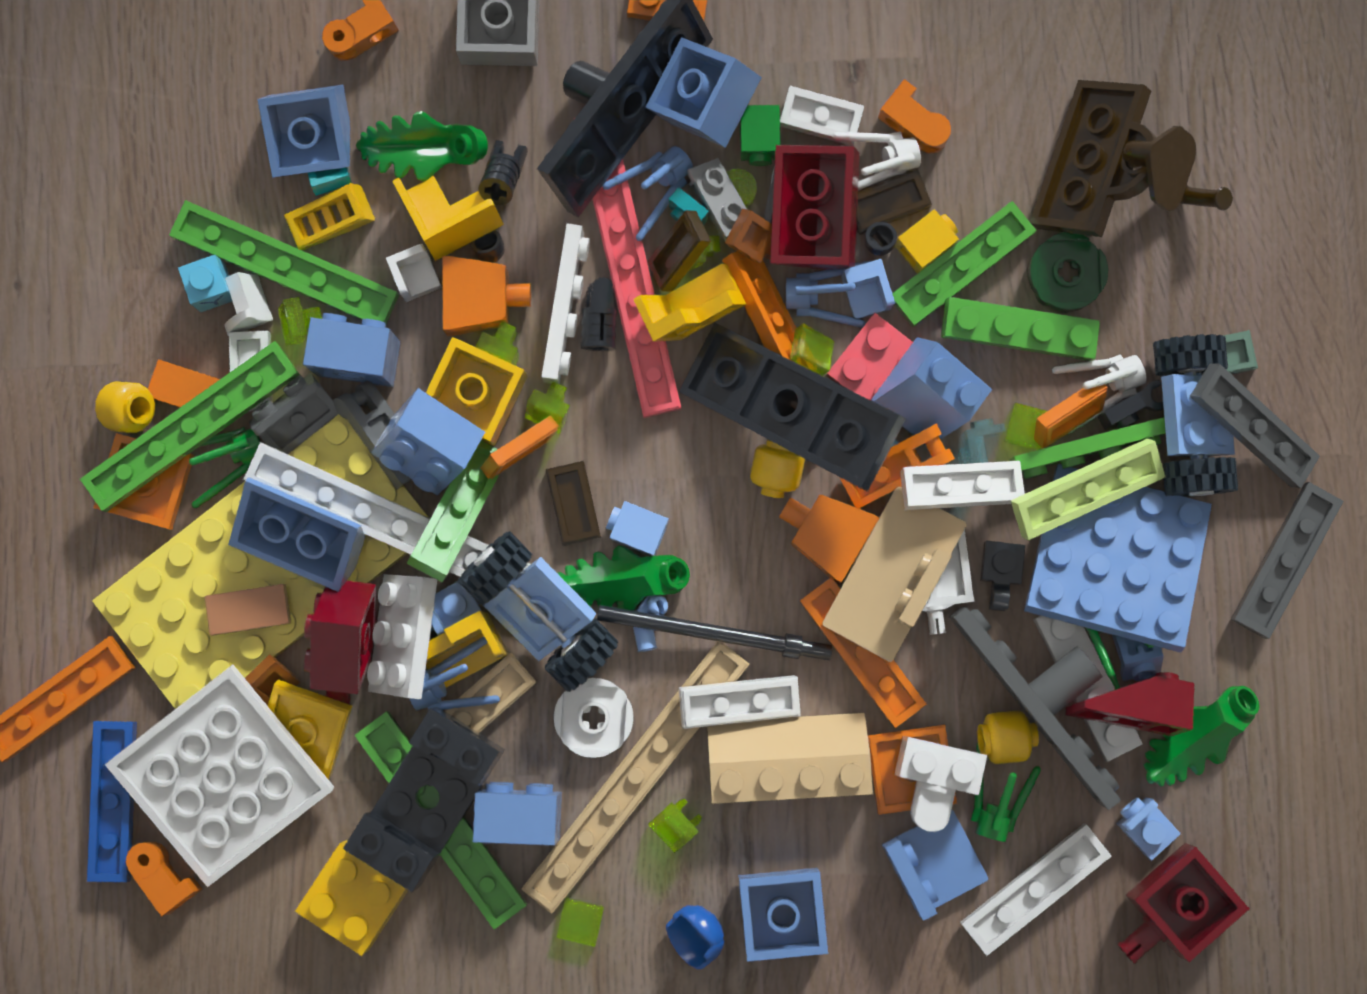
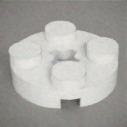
[554,678,634,758]

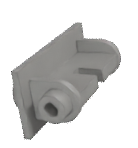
[687,158,747,241]

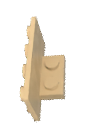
[823,487,966,662]

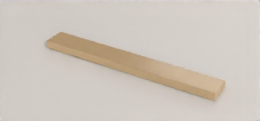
[521,641,749,914]

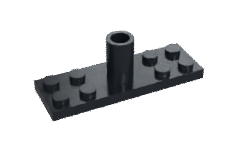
[537,0,713,217]
[679,322,906,492]

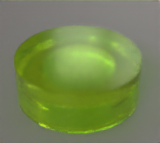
[726,169,757,207]

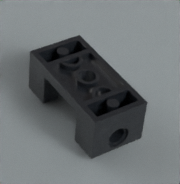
[343,707,505,892]

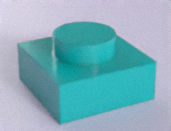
[308,167,352,196]
[669,187,709,225]

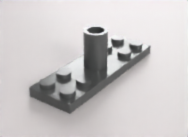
[949,607,1121,810]

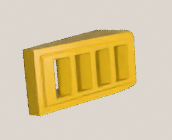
[284,183,375,251]

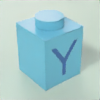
[178,255,232,312]

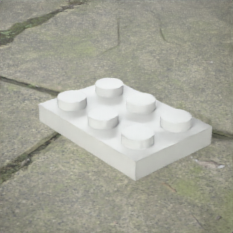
[367,574,437,699]

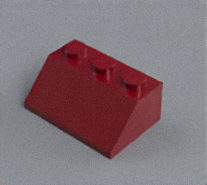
[770,145,860,270]

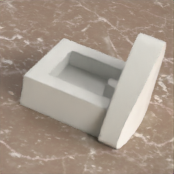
[224,272,273,336]

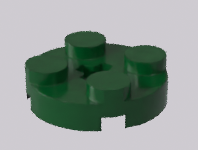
[1028,232,1108,312]

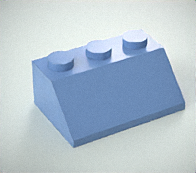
[228,477,365,592]

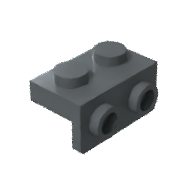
[249,373,338,454]

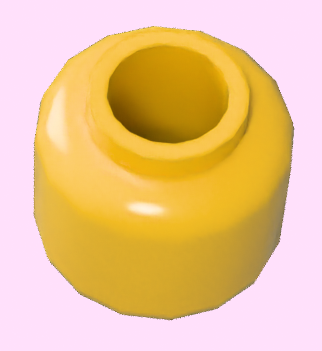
[95,381,155,433]
[750,439,805,498]
[977,711,1039,764]

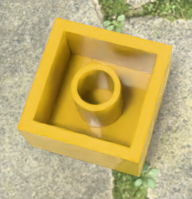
[426,337,528,447]
[295,840,408,956]

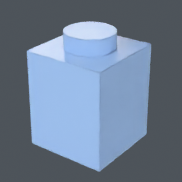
[606,501,669,556]

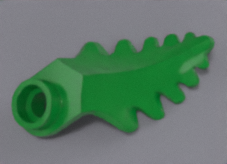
[356,111,488,181]
[557,545,690,611]
[1144,686,1259,787]

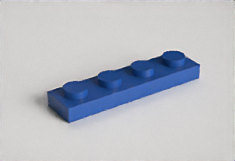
[87,721,137,882]

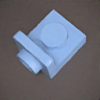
[430,581,482,636]
[1116,797,1181,861]

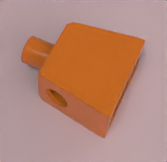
[442,256,531,336]
[779,494,879,584]

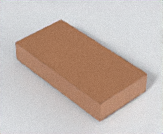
[205,584,291,636]

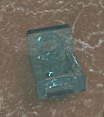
[958,419,1006,464]

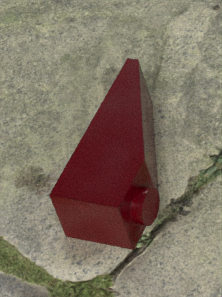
[1065,672,1195,736]

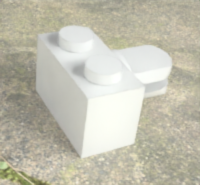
[894,736,987,831]

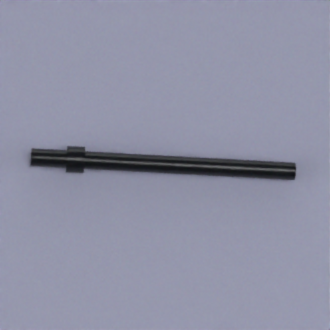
[597,605,832,661]

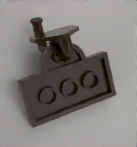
[1030,80,1233,237]

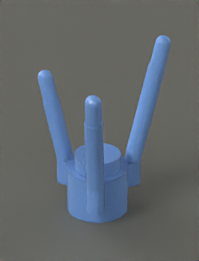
[602,146,693,241]
[786,261,871,328]
[409,637,500,710]

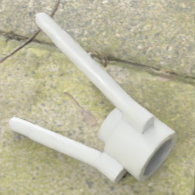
[833,131,921,191]
[1052,355,1146,434]

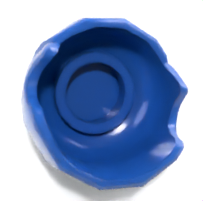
[666,905,724,970]

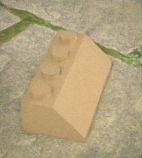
[707,713,873,804]

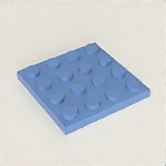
[1024,464,1212,653]

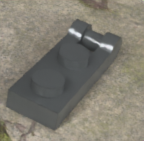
[334,381,412,490]

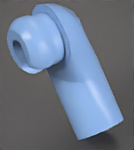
[633,595,668,652]

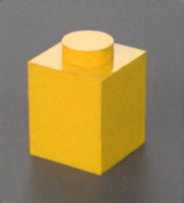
[895,209,959,274]

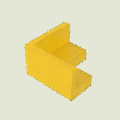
[392,176,504,261]
[634,264,746,341]
[426,610,509,688]

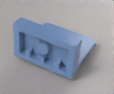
[881,810,988,921]

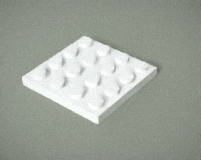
[105,664,334,887]

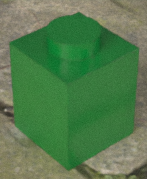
[740,105,780,166]

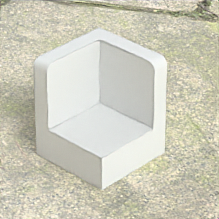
[386,244,442,302]

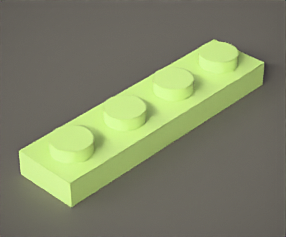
[1011,439,1165,540]

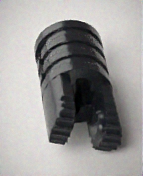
[478,140,528,205]
[581,276,617,351]

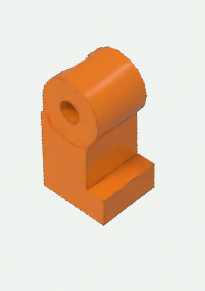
[322,0,399,61]
[878,79,951,154]
[126,841,202,917]

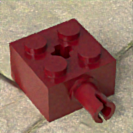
[304,581,376,705]
[1117,843,1250,965]

